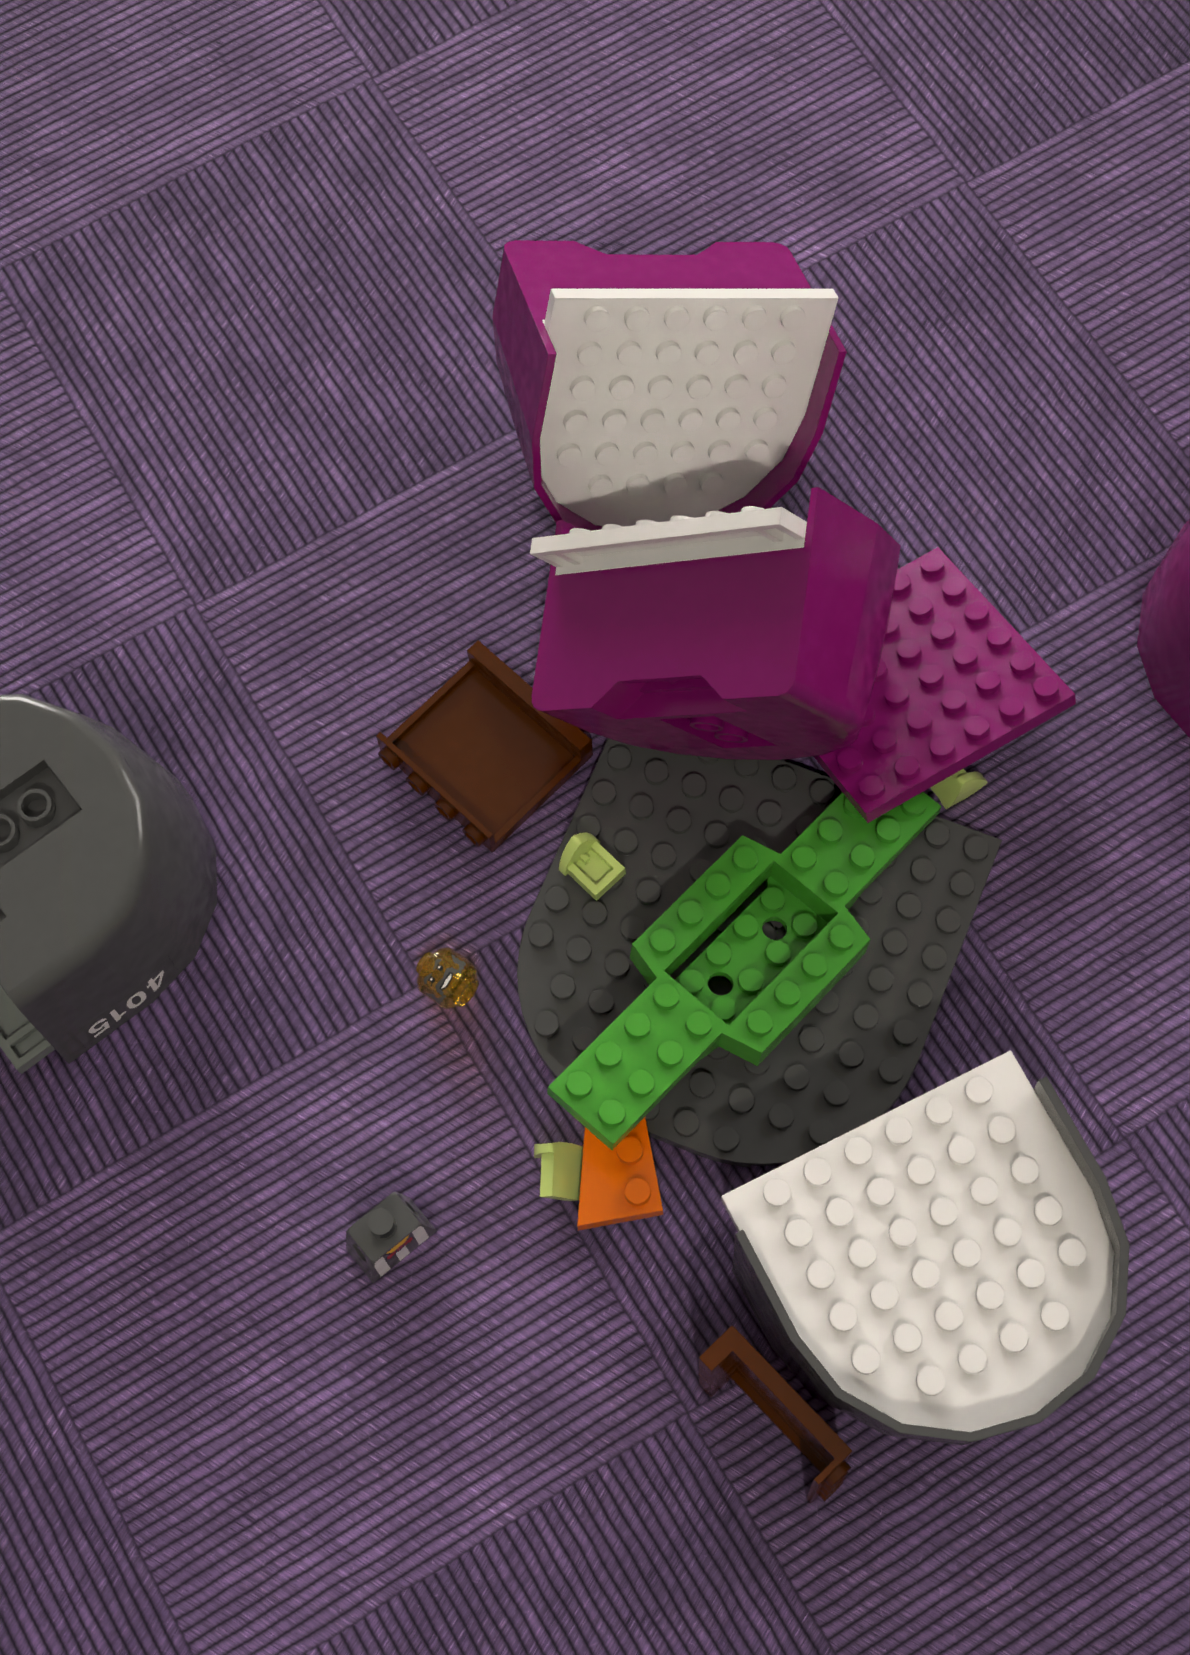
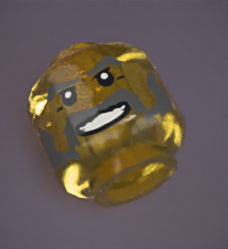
[416,947,479,1009]

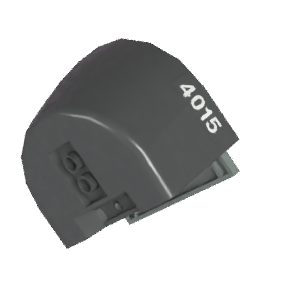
[0,694,217,1074]

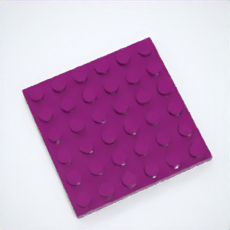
[813,547,1076,823]

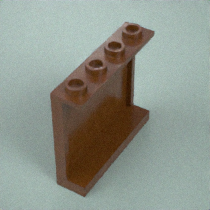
[376,640,593,853]
[698,1325,853,1503]

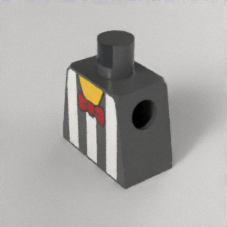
[346,1191,437,1283]

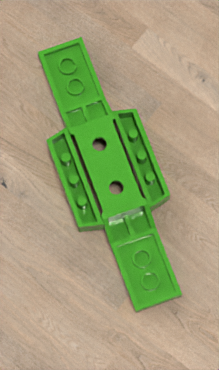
[547,792,942,1150]

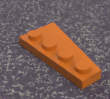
[577,1117,663,1231]

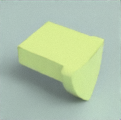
[930,768,988,809]
[559,832,626,901]
[534,1142,583,1201]

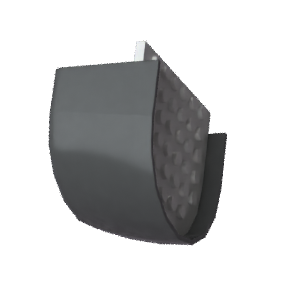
[721,1050,1130,1445]

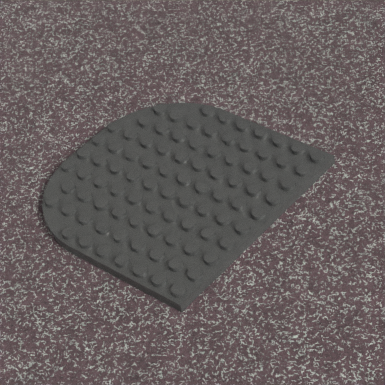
[517,738,1002,1167]

